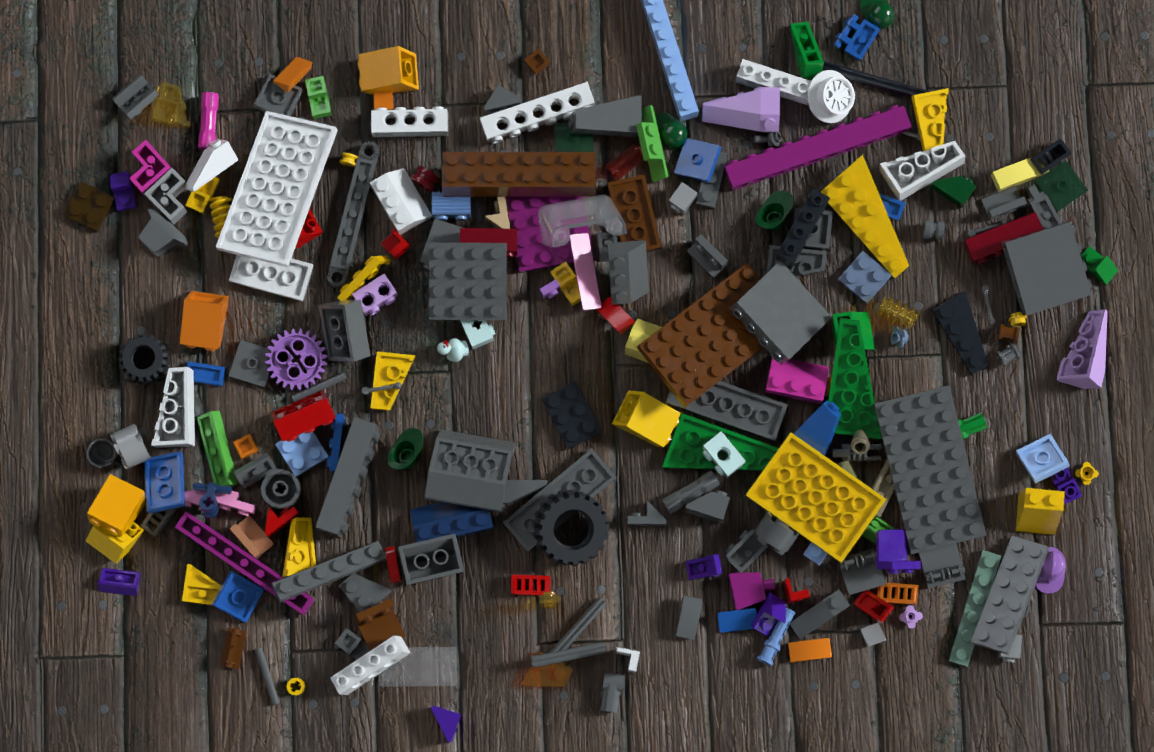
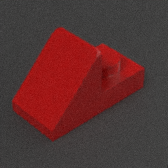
[265,507,300,538]
[854,590,894,623]

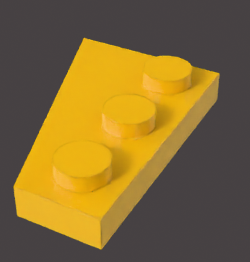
[911,88,949,151]
[337,255,392,301]
[370,352,415,411]
[283,518,316,577]

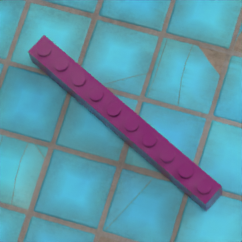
[724,105,912,191]

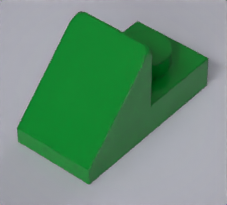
[1081,246,1118,286]

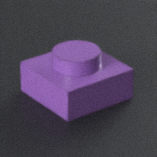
[540,279,560,299]

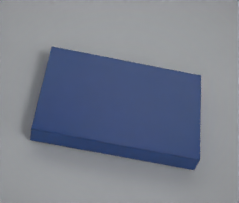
[144,451,185,513]

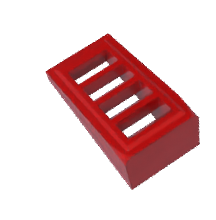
[511,575,551,596]

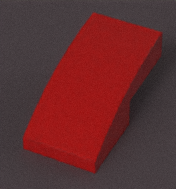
[596,297,635,335]

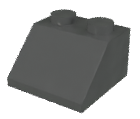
[685,490,730,524]

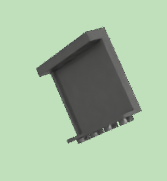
[1001,221,1092,316]
[730,261,832,365]

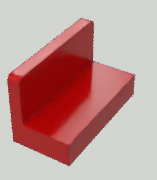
[783,578,810,604]

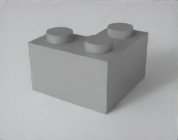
[144,168,187,225]

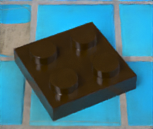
[63,182,115,232]

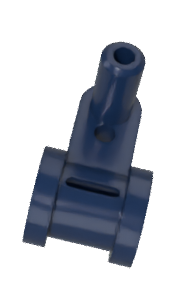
[192,482,232,518]

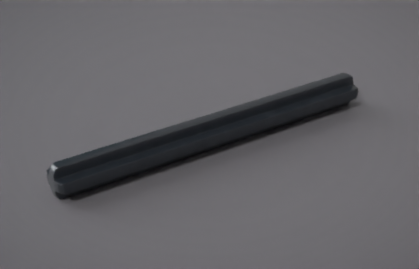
[822,61,929,97]

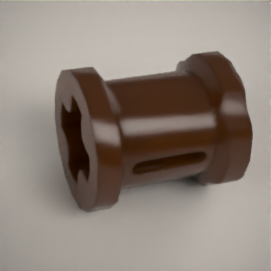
[997,324,1020,344]

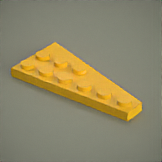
[821,155,909,278]

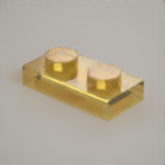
[539,592,560,608]

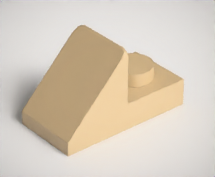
[485,196,510,229]

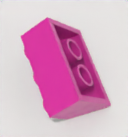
[765,357,829,404]

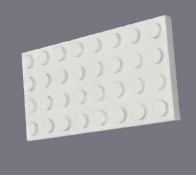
[216,111,338,267]

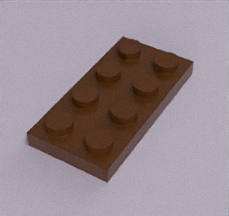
[607,175,661,252]

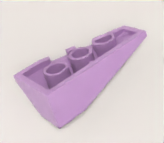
[702,87,780,132]
[1057,309,1107,389]

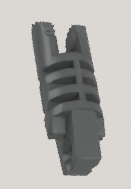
[832,444,882,462]

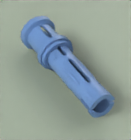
[757,608,795,666]

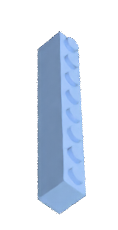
[641,0,699,122]

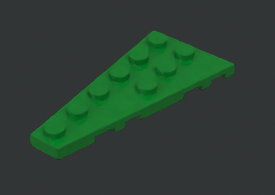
[828,318,881,439]
[662,413,779,471]

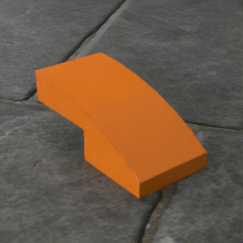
[788,638,832,662]

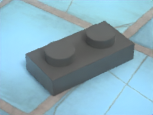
[234,452,277,489]

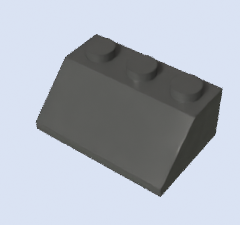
[607,240,649,305]
[318,300,370,361]
[398,534,465,585]

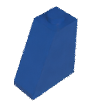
[794,400,841,456]

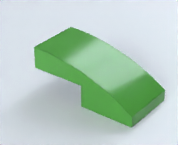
[305,76,332,119]

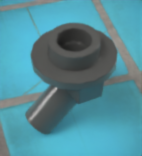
[754,131,782,147]

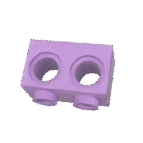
[352,274,398,316]

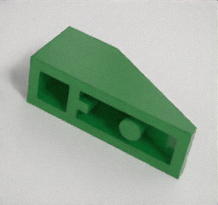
[790,22,824,80]

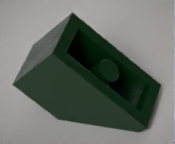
[930,176,976,209]

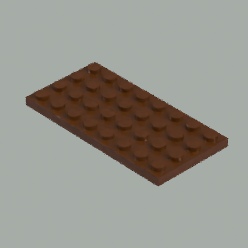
[637,262,763,408]

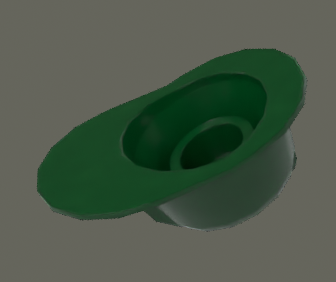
[755,190,794,232]
[387,428,424,470]

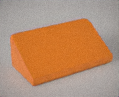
[273,57,312,93]

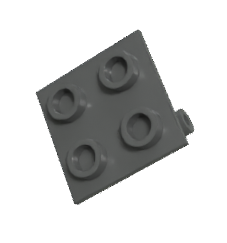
[919,543,966,588]
[838,548,886,595]

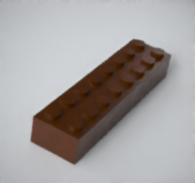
[442,152,596,196]

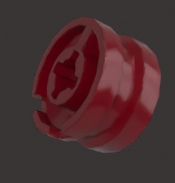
[410,166,441,193]

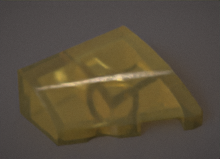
[151,81,190,128]

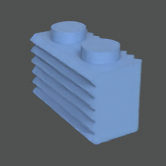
[432,192,471,221]

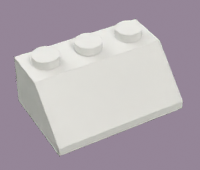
[370,168,432,235]

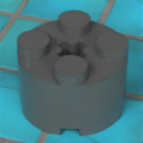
[261,469,302,510]
[755,511,800,555]

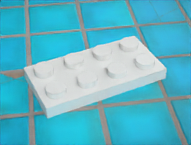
[229,255,313,302]

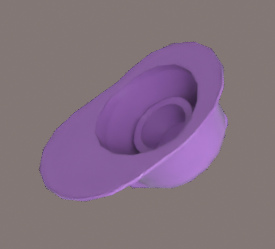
[1036,547,1066,594]

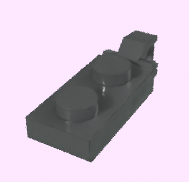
[1026,185,1062,230]

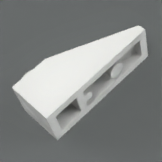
[184,139,238,191]

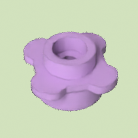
[899,605,923,628]

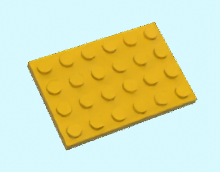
[746,433,886,563]

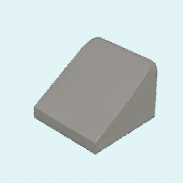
[860,623,886,647]

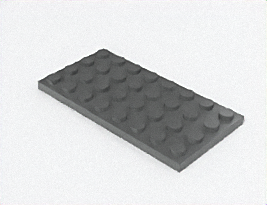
[874,385,986,554]

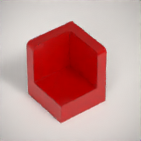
[381,228,410,260]

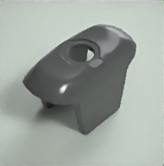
[139,209,188,257]

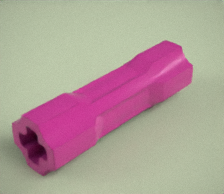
[198,92,219,151]

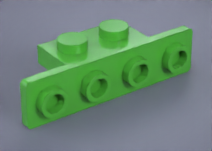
[636,105,668,182]

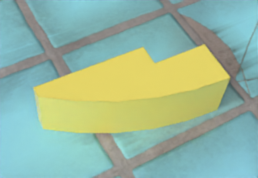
[991,158,1050,192]

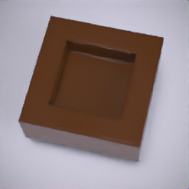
[524,48,551,76]

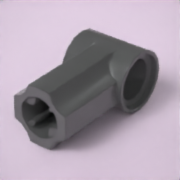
[600,672,624,713]

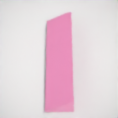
[569,233,602,311]

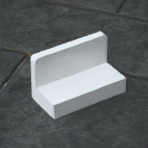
[616,647,640,673]

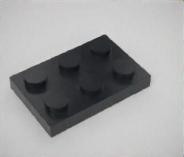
[541,381,602,450]

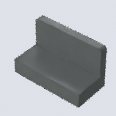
[981,187,1027,221]

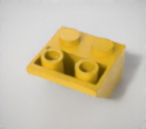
[86,522,144,564]

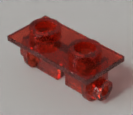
[605,143,644,180]

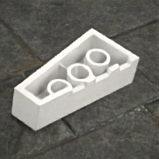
[879,141,965,201]
[151,367,195,448]

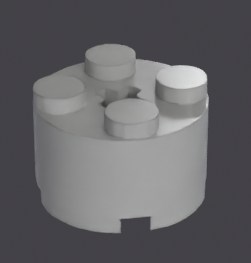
[110,424,151,469]

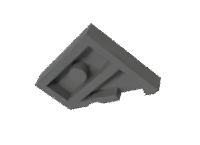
[339,573,392,612]

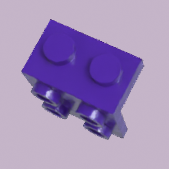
[876,530,921,573]

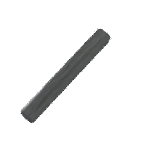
[549,597,606,653]
[530,642,606,668]

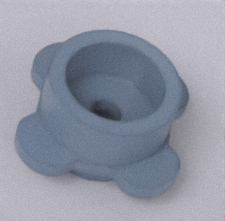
[891,326,908,348]

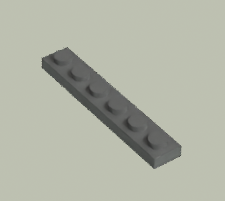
[272,541,386,603]

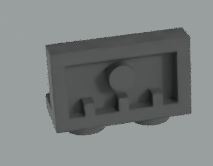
[687,234,728,277]

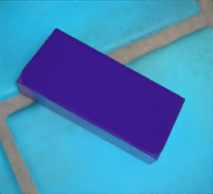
[98,568,140,596]

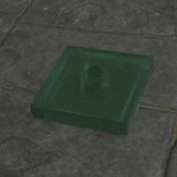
[553,122,594,152]
[1034,160,1088,213]

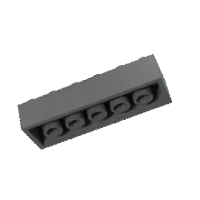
[316,417,381,538]

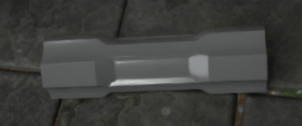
[662,470,720,514]

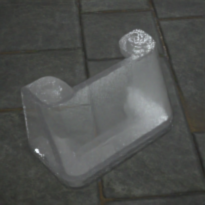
[538,195,627,247]

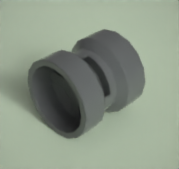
[923,220,945,240]

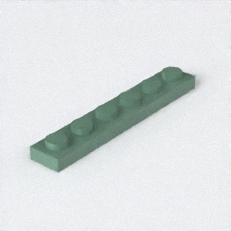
[948,550,1001,667]

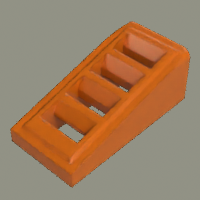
[877,583,918,605]

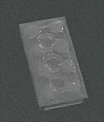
[379,647,457,687]

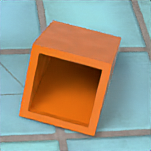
[180,291,229,351]

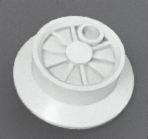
[807,70,855,123]

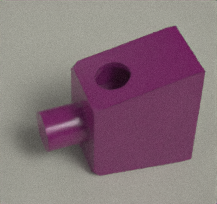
[728,572,775,611]

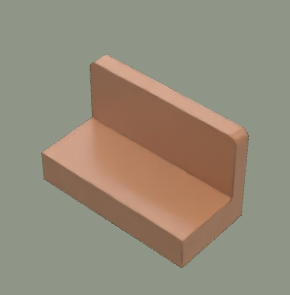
[230,516,274,559]

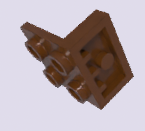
[354,598,405,651]

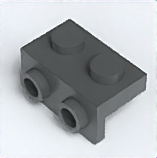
[112,75,159,119]
[725,529,768,573]

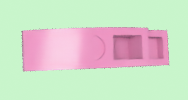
[185,490,257,516]

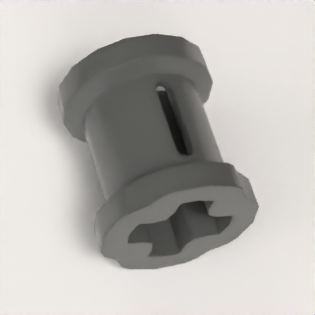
[996,343,1021,367]

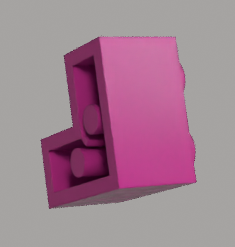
[130,140,171,197]

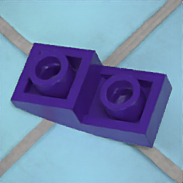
[1049,468,1082,504]

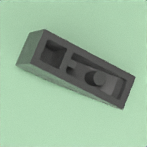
[502,480,548,508]
[790,590,850,639]

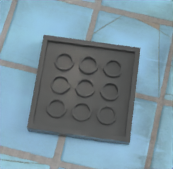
[429,242,507,320]

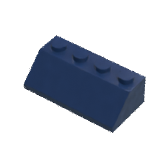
[410,502,494,542]

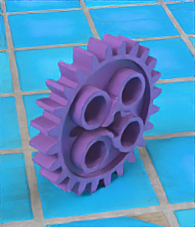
[265,328,327,391]

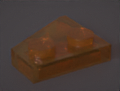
[521,651,573,687]

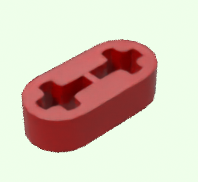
[385,546,401,584]

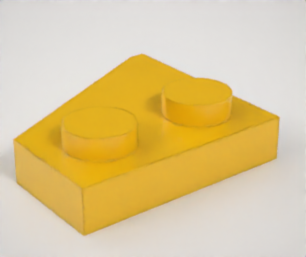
[182,564,222,605]

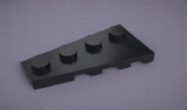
[932,291,989,376]

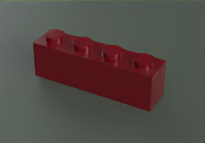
[963,212,1043,265]

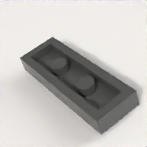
[696,152,728,209]

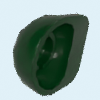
[860,0,895,29]
[655,113,688,149]

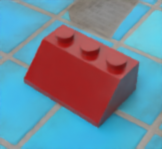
[271,389,336,442]

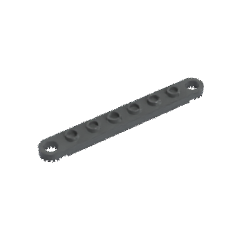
[327,141,379,288]

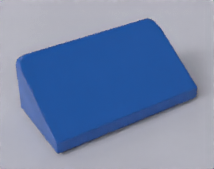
[717,608,757,633]

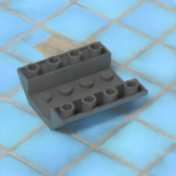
[425,429,516,512]

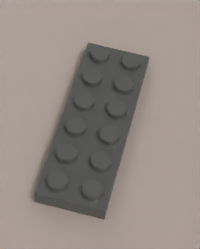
[666,381,787,442]
[503,449,617,552]
[971,536,1049,655]

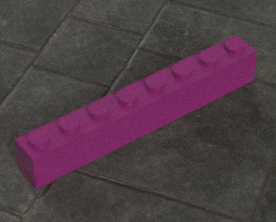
[175,511,315,616]

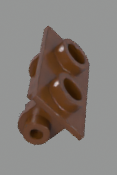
[220,628,247,669]

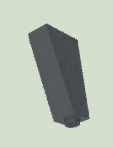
[568,96,642,137]

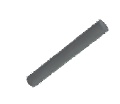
[291,372,347,402]
[255,648,280,705]

